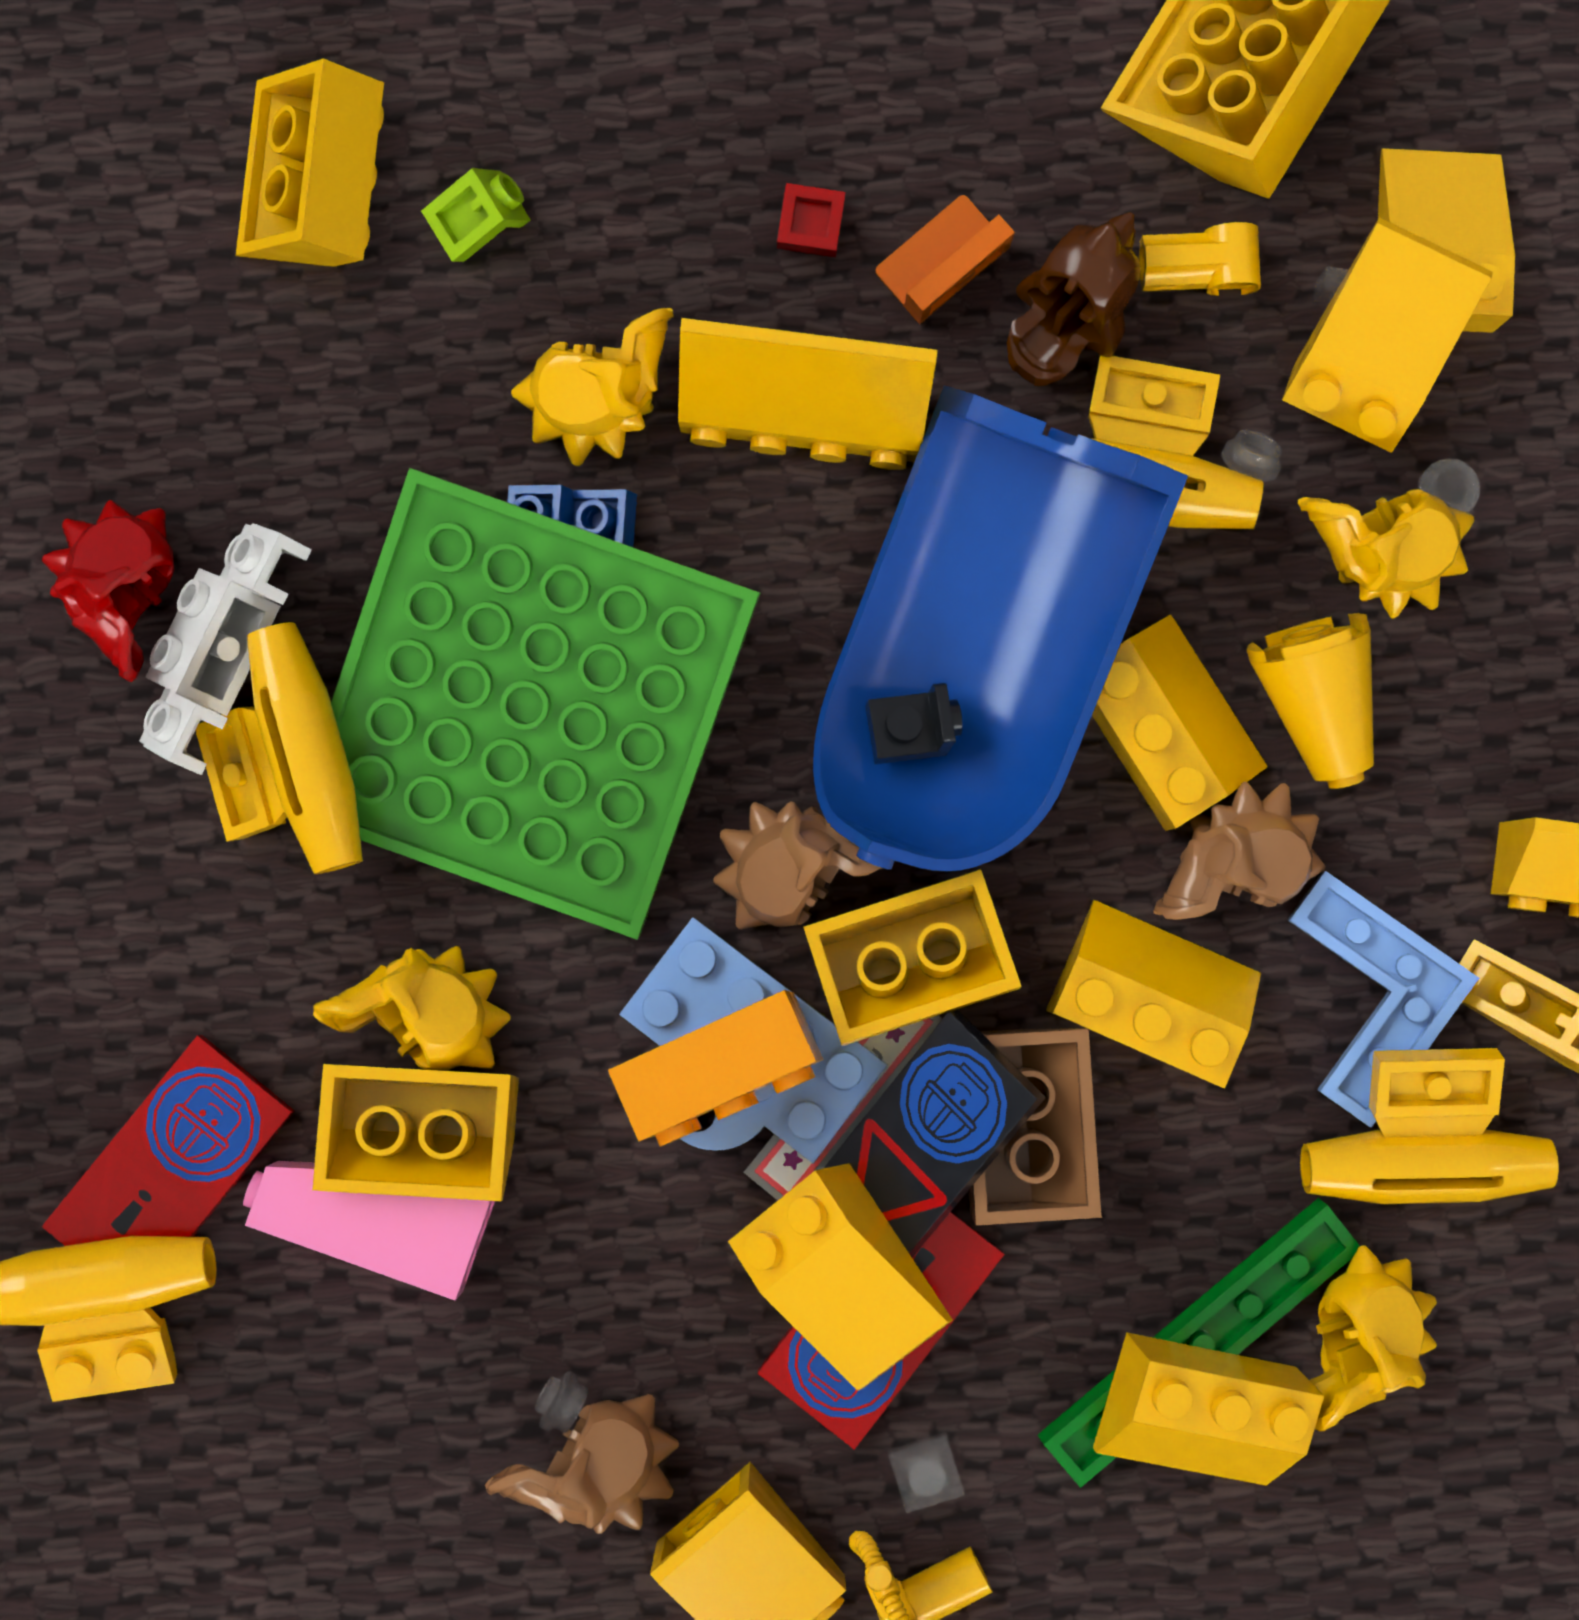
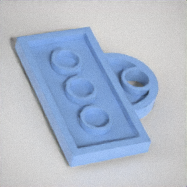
[619,917,888,1164]

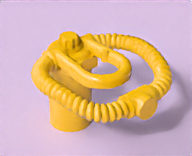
[849,1531,993,1620]

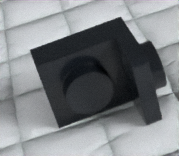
[865,683,962,764]

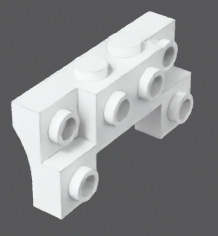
[139,523,311,775]

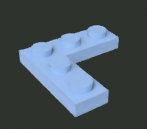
[1287,871,1479,1128]

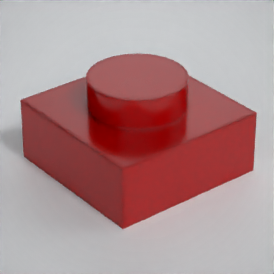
[777,183,846,258]

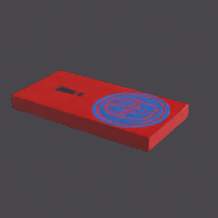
[41,1035,295,1246]
[757,1211,1005,1450]

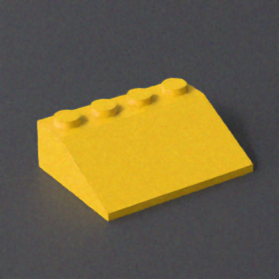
[1101,0,1390,199]
[678,318,938,470]

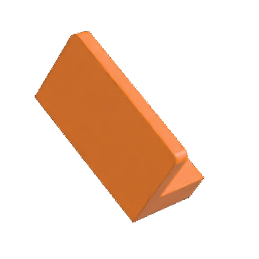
[875,195,1015,325]

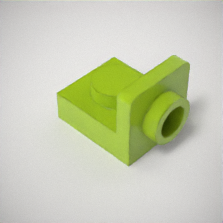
[421,168,531,262]

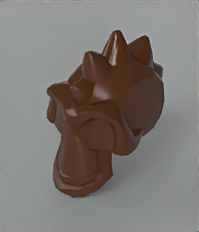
[1007,212,1141,386]

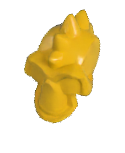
[511,308,673,466]
[1298,489,1475,619]
[313,946,511,1071]
[1310,1245,1437,1432]

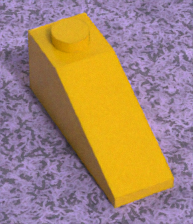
[1459,939,1579,1074]

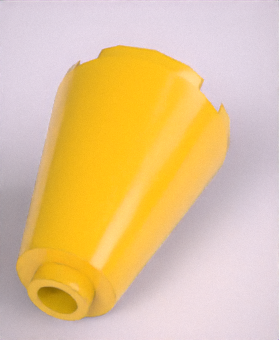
[1247,613,1374,789]

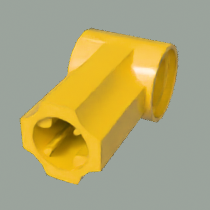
[1139,222,1261,296]

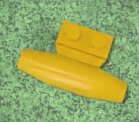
[1088,355,1264,529]
[195,622,363,875]
[1300,1048,1559,1204]
[0,1236,217,1402]

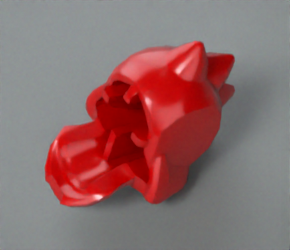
[42,500,175,682]

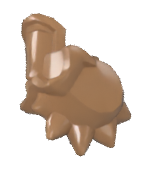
[1153,782,1326,920]
[713,801,882,930]
[485,1394,679,1534]

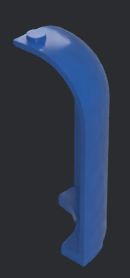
[813,385,1188,871]

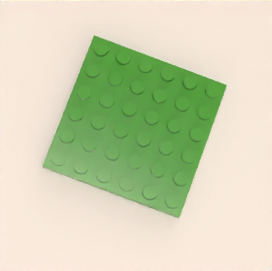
[331,468,761,940]

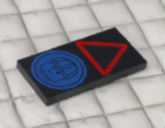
[824,1010,1046,1258]

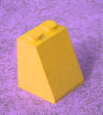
[650,1462,846,1620]

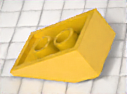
[1378,148,1515,333]
[1282,217,1493,453]
[728,1163,953,1391]

